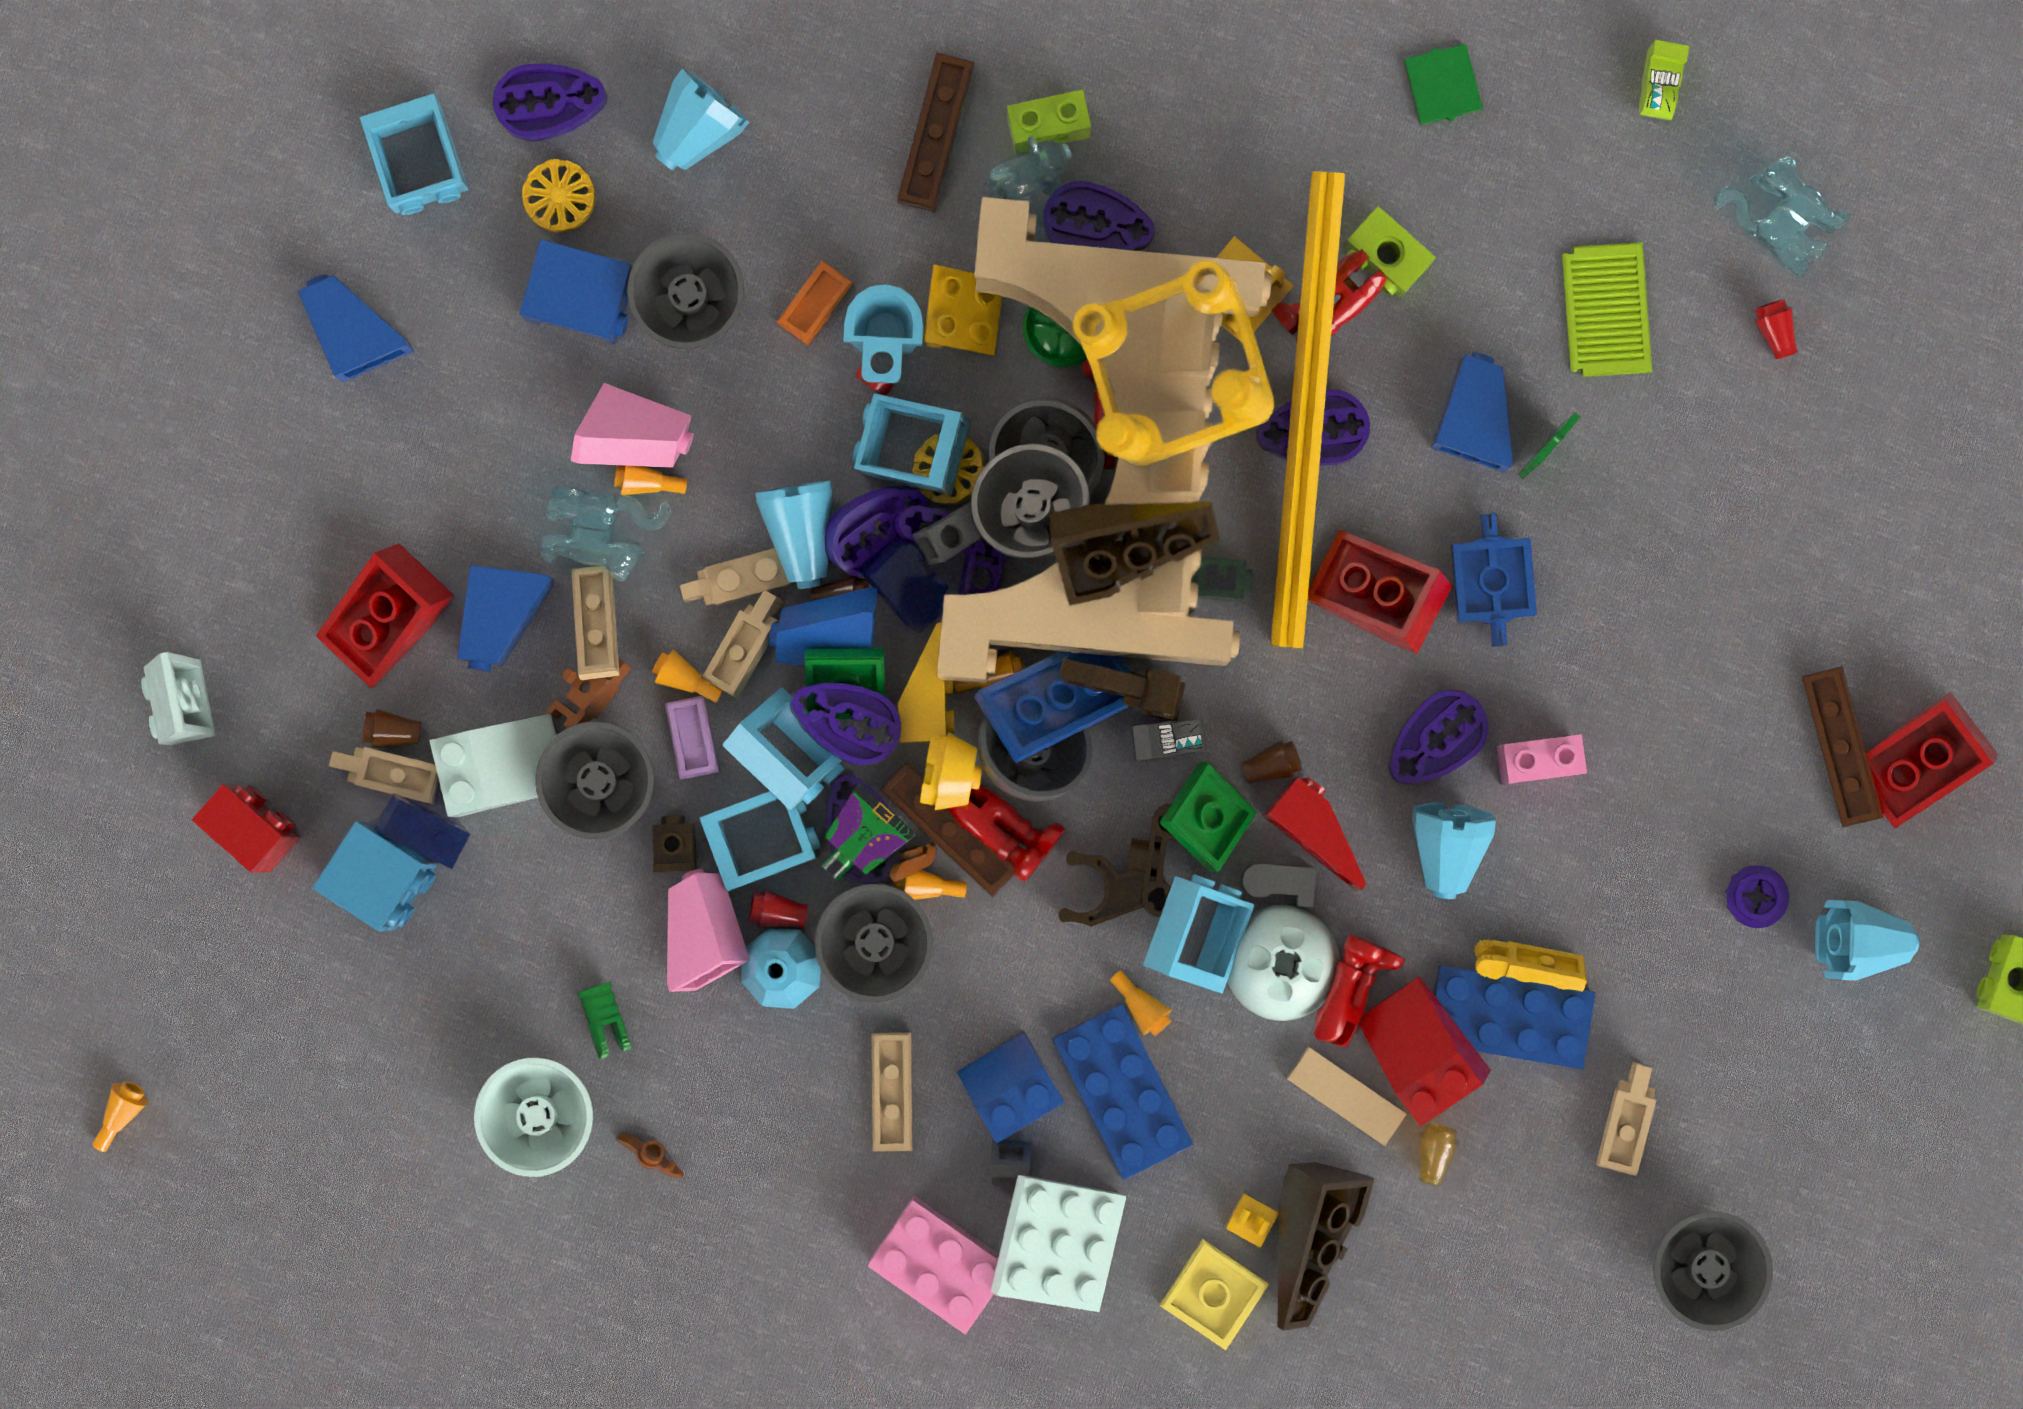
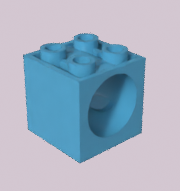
[312,821,437,932]

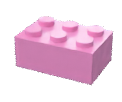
[868,1195,999,1335]

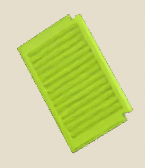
[1562,242,1652,377]

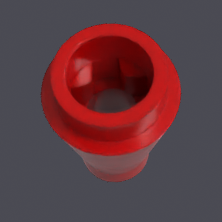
[1754,299,1798,360]
[748,889,808,928]

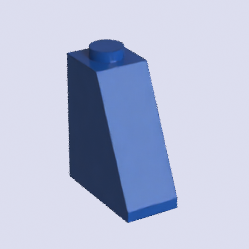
[298,275,414,382]
[1431,352,1513,473]
[457,565,554,672]
[769,588,878,666]

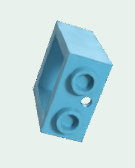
[360,93,469,215]
[853,393,971,496]
[722,687,845,811]
[700,791,821,892]
[1143,874,1254,994]

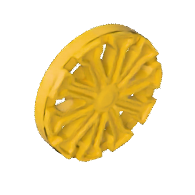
[522,159,596,233]
[912,434,985,505]

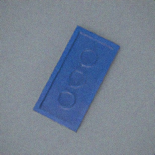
[974,651,1131,763]
[1434,965,1596,1069]
[1052,1003,1194,1180]

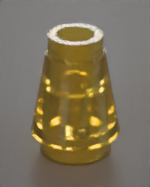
[1419,1124,1459,1185]

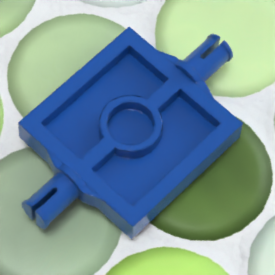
[1450,513,1537,647]

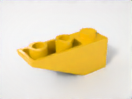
[898,623,955,743]

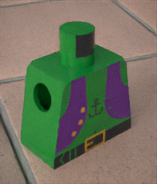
[821,783,916,881]

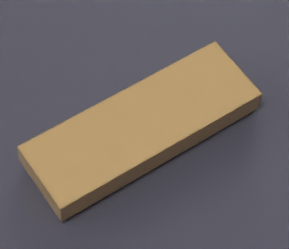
[571,564,620,680]
[872,1032,913,1152]
[1286,1047,1407,1146]

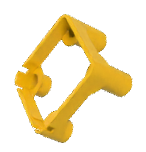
[1073,260,1274,466]

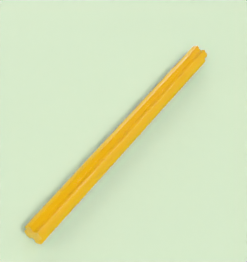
[1270,171,1345,648]

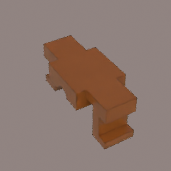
[546,658,632,728]

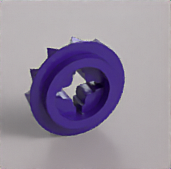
[1725,865,1789,928]

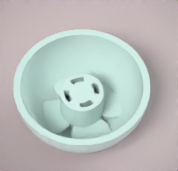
[1227,904,1340,1021]
[474,1058,593,1177]

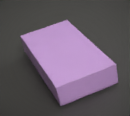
[665,696,719,780]

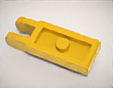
[1474,939,1587,992]

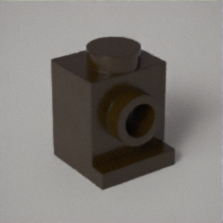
[652,816,697,872]

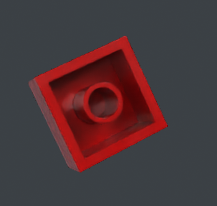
[191,784,301,873]

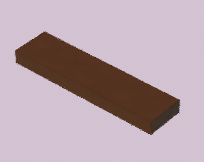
[897,52,974,213]
[1802,666,1883,827]
[879,761,1014,897]

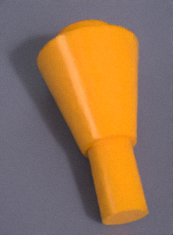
[614,465,687,496]
[652,649,724,703]
[953,650,1025,693]
[893,870,967,900]
[1110,970,1172,1036]
[92,1081,148,1152]

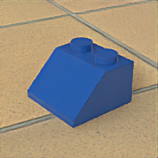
[957,1032,1065,1144]

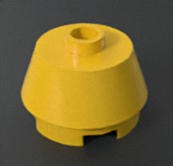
[920,732,983,810]

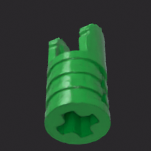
[577,981,632,1060]

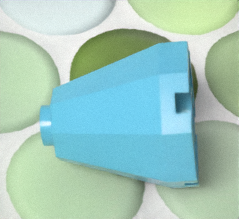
[652,68,749,170]
[1412,802,1496,899]
[1815,900,1919,980]
[741,927,821,1009]

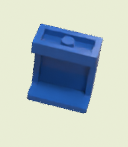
[520,240,633,345]

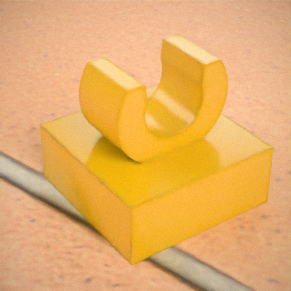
[1225,1192,1279,1248]

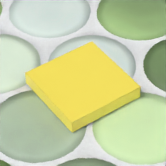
[1160,1239,1269,1350]

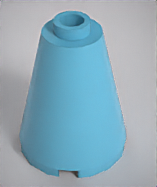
[755,480,833,589]

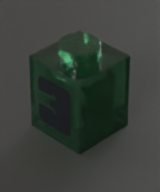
[1195,557,1252,602]

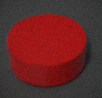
[855,364,894,396]

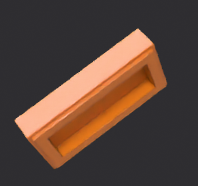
[776,260,854,347]

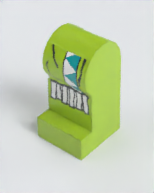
[1639,40,1690,121]

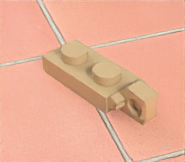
[679,548,791,606]
[703,590,784,698]
[329,747,439,804]
[1596,1062,1656,1176]

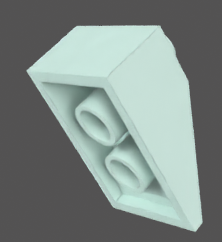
[141,652,216,745]
[430,714,557,818]

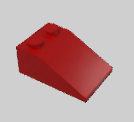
[1307,530,1452,654]
[316,543,455,688]
[1866,692,1998,829]
[1262,777,1367,890]
[1359,976,1491,1127]

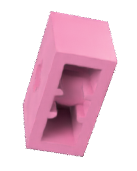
[1496,734,1587,785]

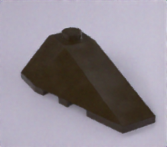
[1277,1162,1374,1330]

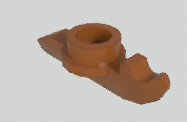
[889,842,937,882]
[616,1132,684,1178]

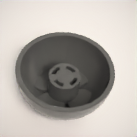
[627,232,744,349]
[989,398,1105,511]
[971,444,1089,560]
[978,715,1092,802]
[536,721,654,839]
[815,884,933,1002]
[1653,1211,1773,1331]

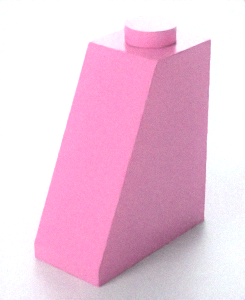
[571,383,694,467]
[667,869,749,992]

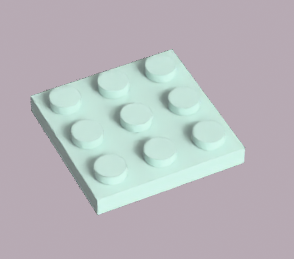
[990,1175,1126,1312]

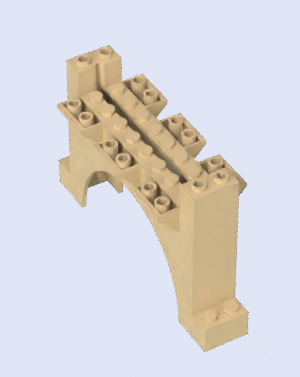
[937,197,1272,684]

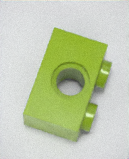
[1007,89,1091,154]
[1343,206,1436,299]
[1976,934,2023,1024]

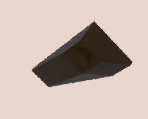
[1050,501,1220,606]

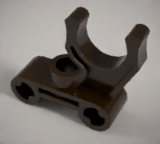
[1058,658,1186,721]
[1059,804,1175,926]

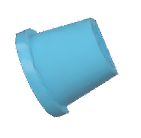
[843,284,923,383]

